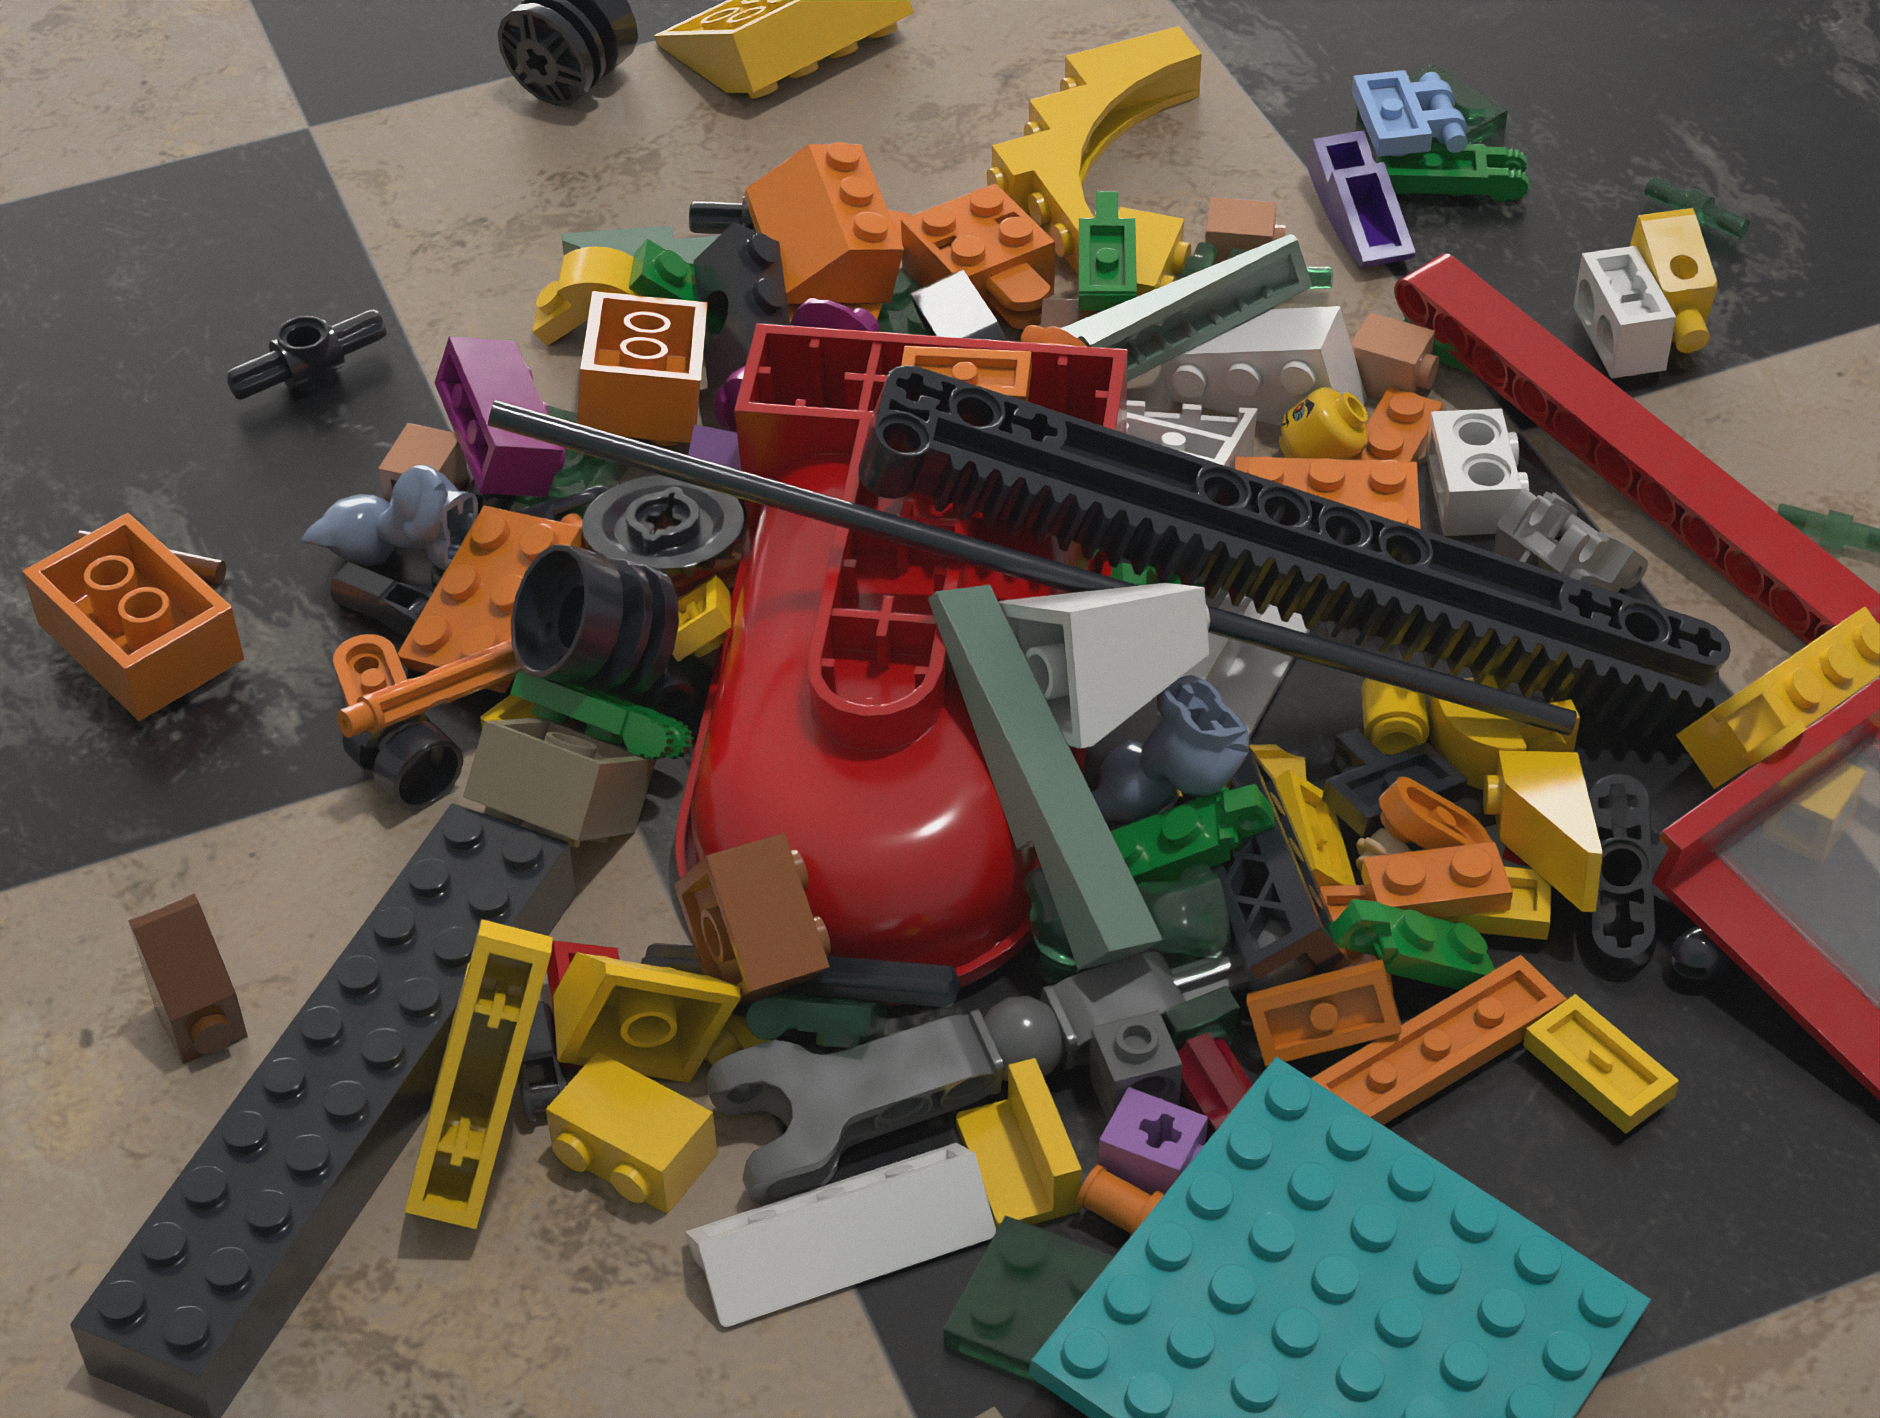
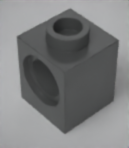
[1089,1010,1183,1123]

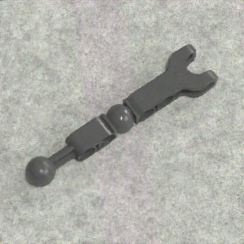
[704,917,1317,1205]

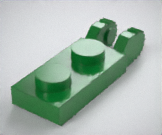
[1376,143,1530,202]
[510,670,694,759]

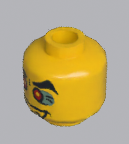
[1279,387,1368,460]

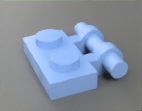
[1352,70,1468,157]

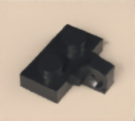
[1322,729,1468,838]

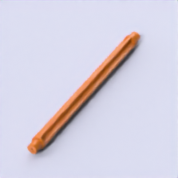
[337,552,742,738]

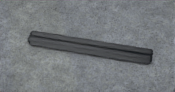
[641,943,960,1007]

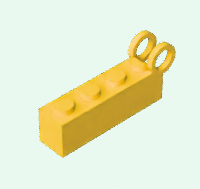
[1676,606,1880,789]

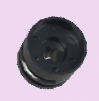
[497,0,638,106]
[511,544,679,698]

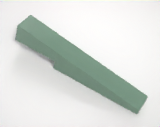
[1061,234,1313,382]
[928,585,1163,970]

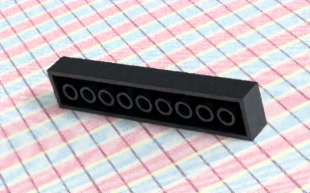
[70,803,577,1418]

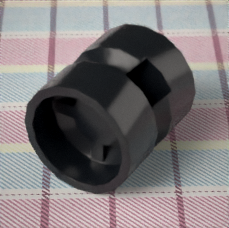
[342,713,464,811]

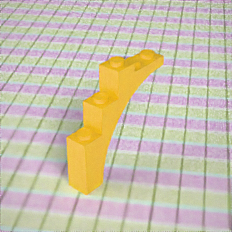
[986,26,1202,275]

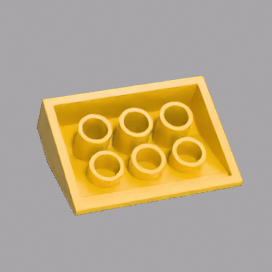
[654,0,914,99]

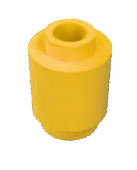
[1361,678,1429,755]

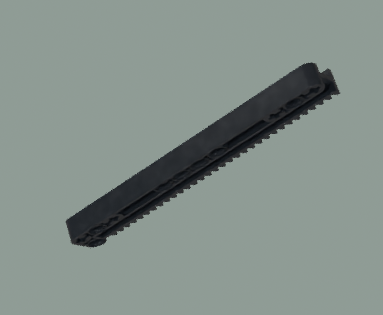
[858,365,1731,745]

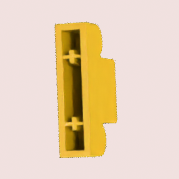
[404,919,553,1229]

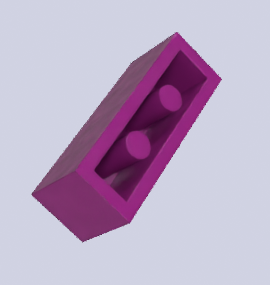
[434,336,565,497]

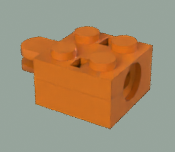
[901,183,1055,329]

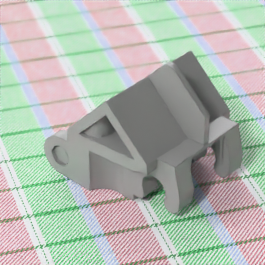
[1494,489,1648,593]

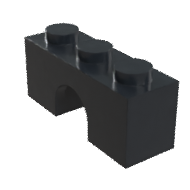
[693,223,790,397]

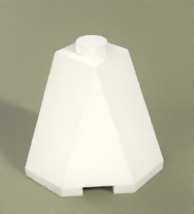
[999,583,1210,748]

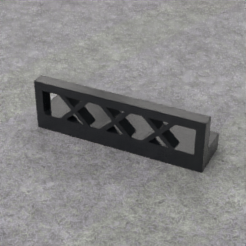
[1181,747,1351,979]

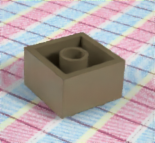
[463,717,657,847]

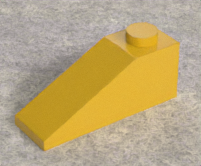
[1483,750,1602,912]

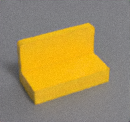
[956,1058,1082,1232]

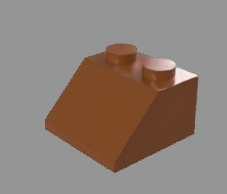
[674,833,831,1009]

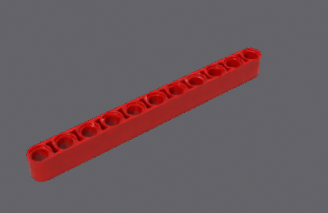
[1394,254,1880,645]

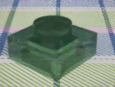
[1163,985,1240,1052]

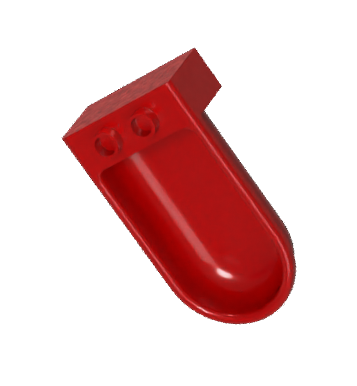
[675,323,1127,1007]

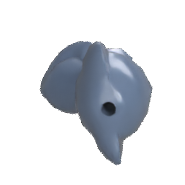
[301,465,478,571]
[1092,675,1250,825]

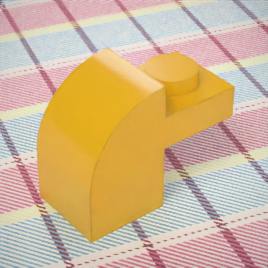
[532,246,641,346]
[1427,675,1580,790]

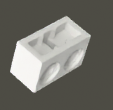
[1573,246,1676,378]
[1426,408,1529,536]

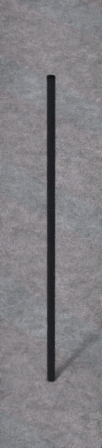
[487,400,1577,736]

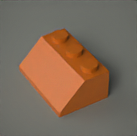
[744,142,904,304]

